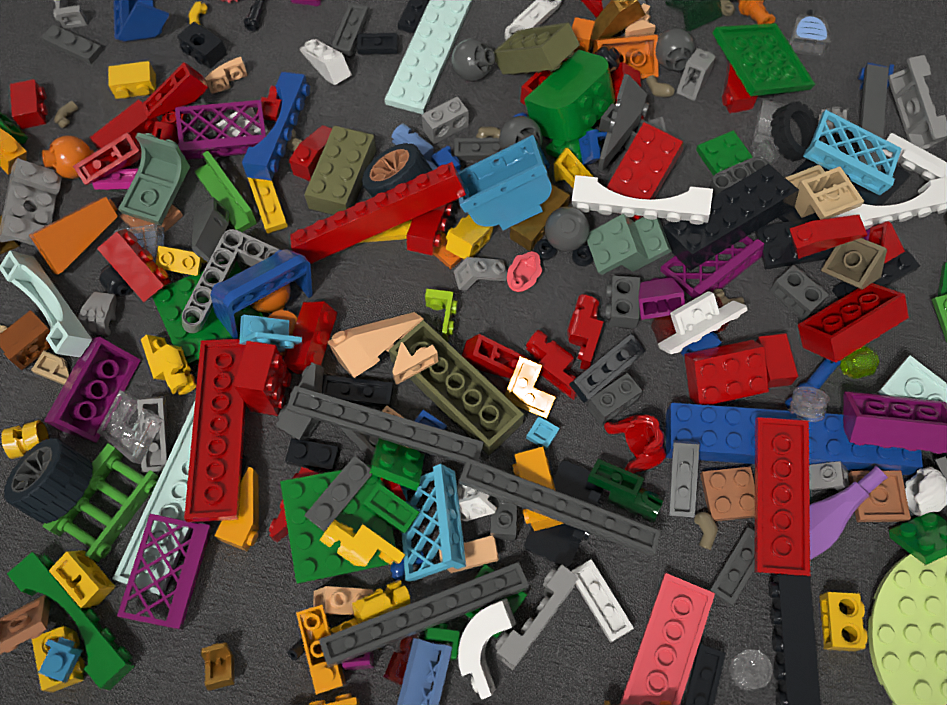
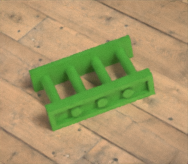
[43,443,159,562]

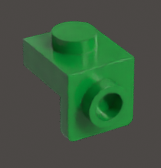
[424,624,461,660]

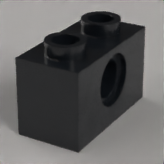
[177,22,227,69]

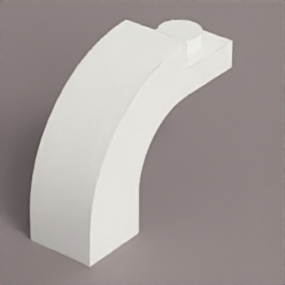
[458,598,516,699]

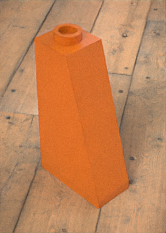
[29,197,118,274]

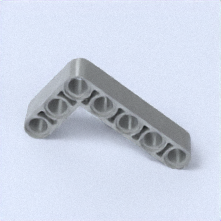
[182,229,280,333]

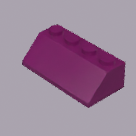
[43,337,141,443]
[843,392,947,454]

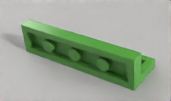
[194,151,257,232]

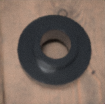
[534,239,556,260]
[572,245,594,267]

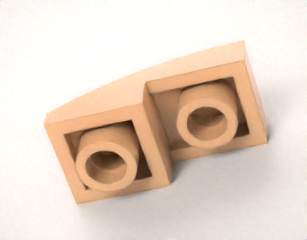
[205,57,248,94]

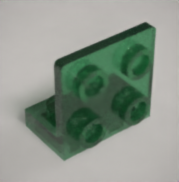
[665,0,722,31]

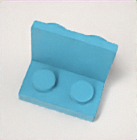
[239,315,302,352]

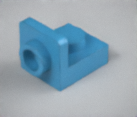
[38,637,82,683]

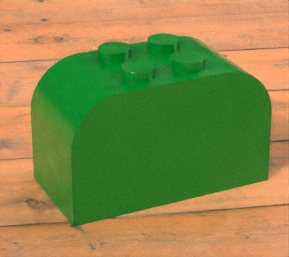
[524,49,616,142]

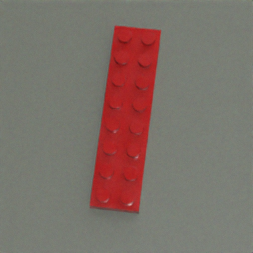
[184,339,246,522]

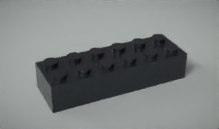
[663,164,799,271]

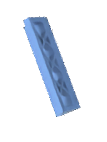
[397,639,452,705]

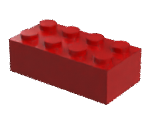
[606,122,684,222]
[798,283,909,363]

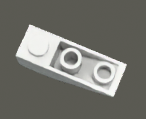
[300,39,351,85]

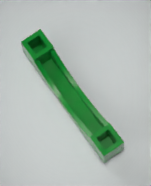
[7,552,135,690]

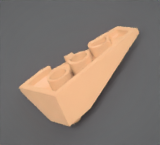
[327,312,424,378]

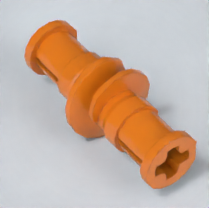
[738,0,775,24]

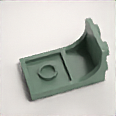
[118,133,190,226]

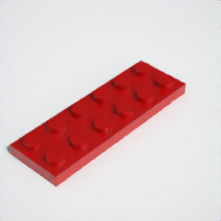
[755,417,810,576]

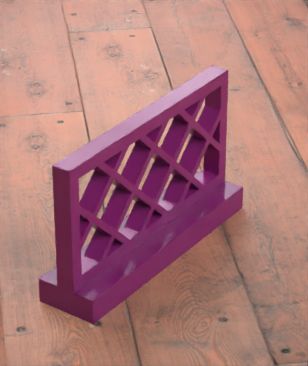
[175,100,266,160]
[660,236,764,300]
[117,513,212,630]

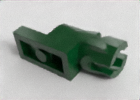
[587,459,664,523]

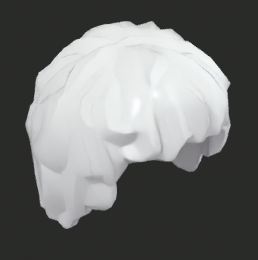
[905,467,947,516]

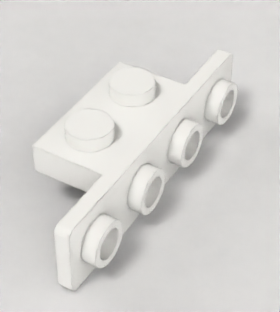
[883,133,947,181]
[658,291,748,354]

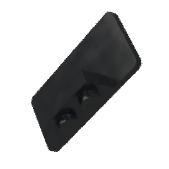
[524,460,603,568]

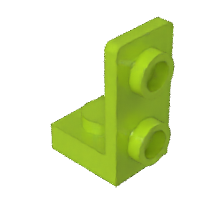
[425,289,458,342]

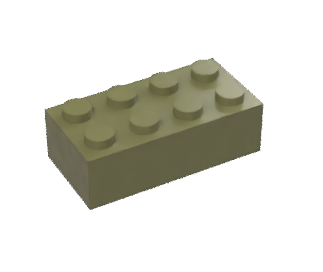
[494,22,580,75]
[304,126,376,215]

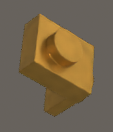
[201,643,235,691]

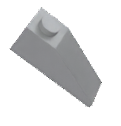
[137,396,168,472]

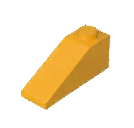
[0,129,27,175]
[214,467,259,552]

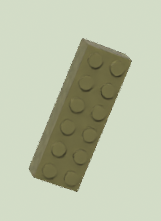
[389,320,524,456]

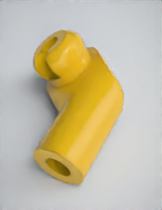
[188,1,207,25]

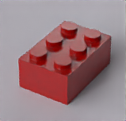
[684,340,769,405]
[234,341,291,416]

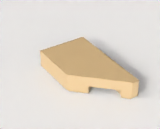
[31,351,70,385]

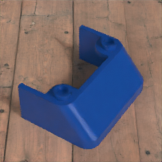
[114,0,169,42]
[210,249,312,339]

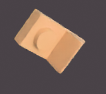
[625,3,656,36]
[392,342,439,384]

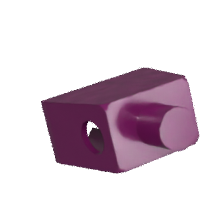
[638,278,685,320]

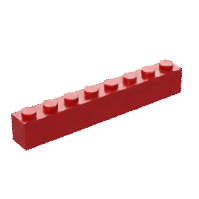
[290,162,466,264]

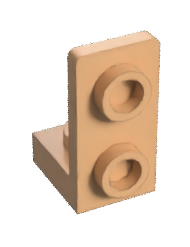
[439,536,499,573]
[313,586,373,617]

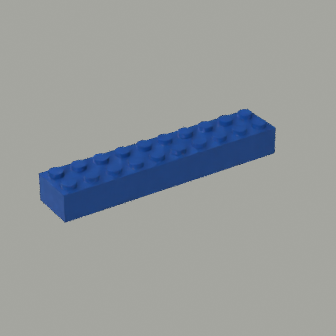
[666,403,923,475]

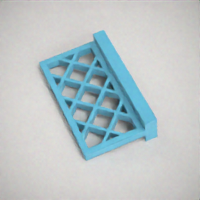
[803,110,902,195]
[400,464,466,582]

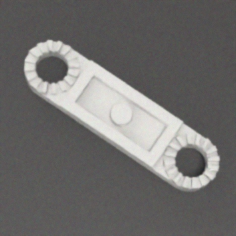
[505,0,562,40]

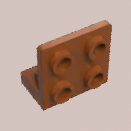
[0,311,51,370]

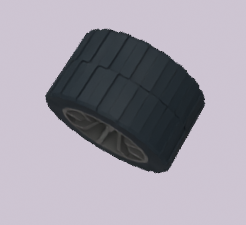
[4,438,93,524]

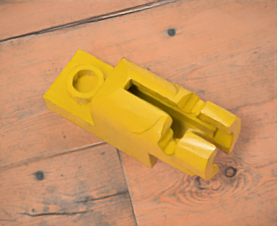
[141,334,196,395]
[320,519,405,566]
[331,580,411,634]

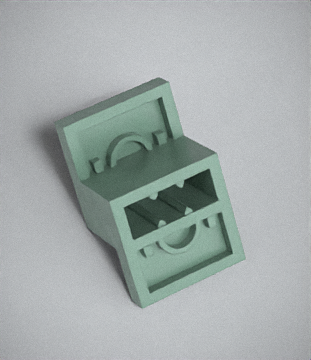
[587,214,672,275]

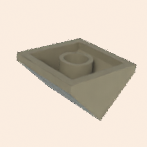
[821,238,887,290]

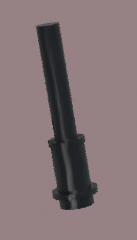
[244,0,265,31]

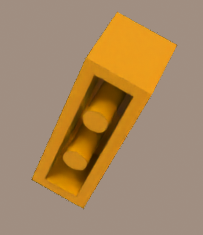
[513,447,564,531]

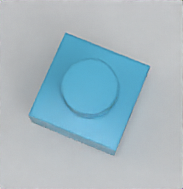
[526,416,559,451]

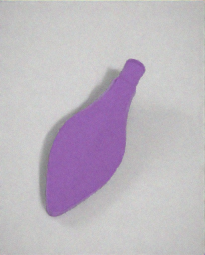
[810,466,888,560]

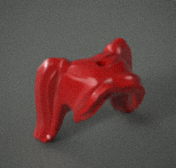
[604,415,666,474]

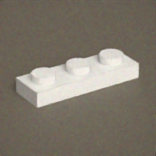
[571,559,634,643]

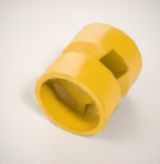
[1,420,49,459]

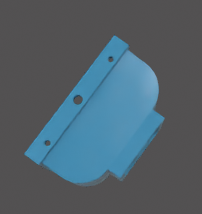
[458,135,552,230]

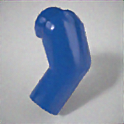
[390,551,424,580]

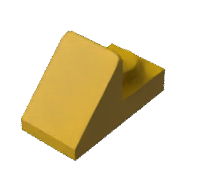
[554,148,593,188]

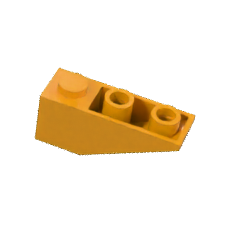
[296,605,346,694]

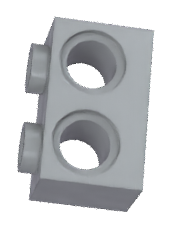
[422,97,469,144]

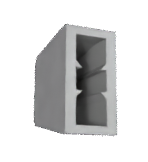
[676,49,716,101]

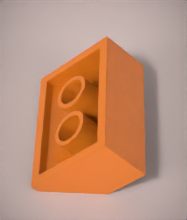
[593,34,658,79]

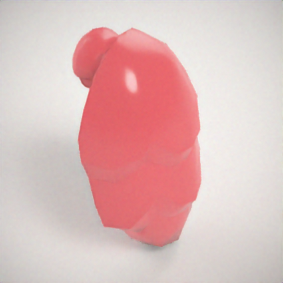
[507,251,542,292]

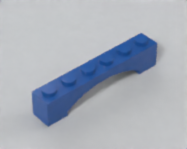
[242,72,310,181]

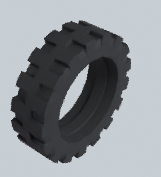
[770,101,821,161]

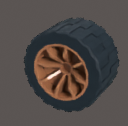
[362,143,433,198]

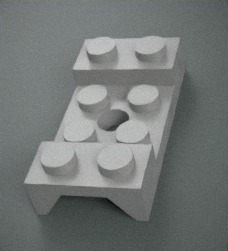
[888,55,947,151]
[0,158,62,253]
[495,565,579,671]

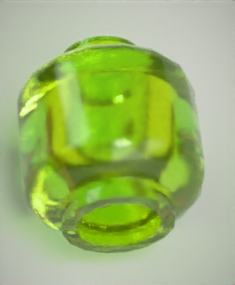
[840,346,879,379]

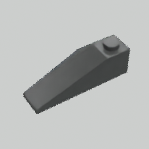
[598,74,649,171]

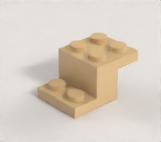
[786,165,864,220]

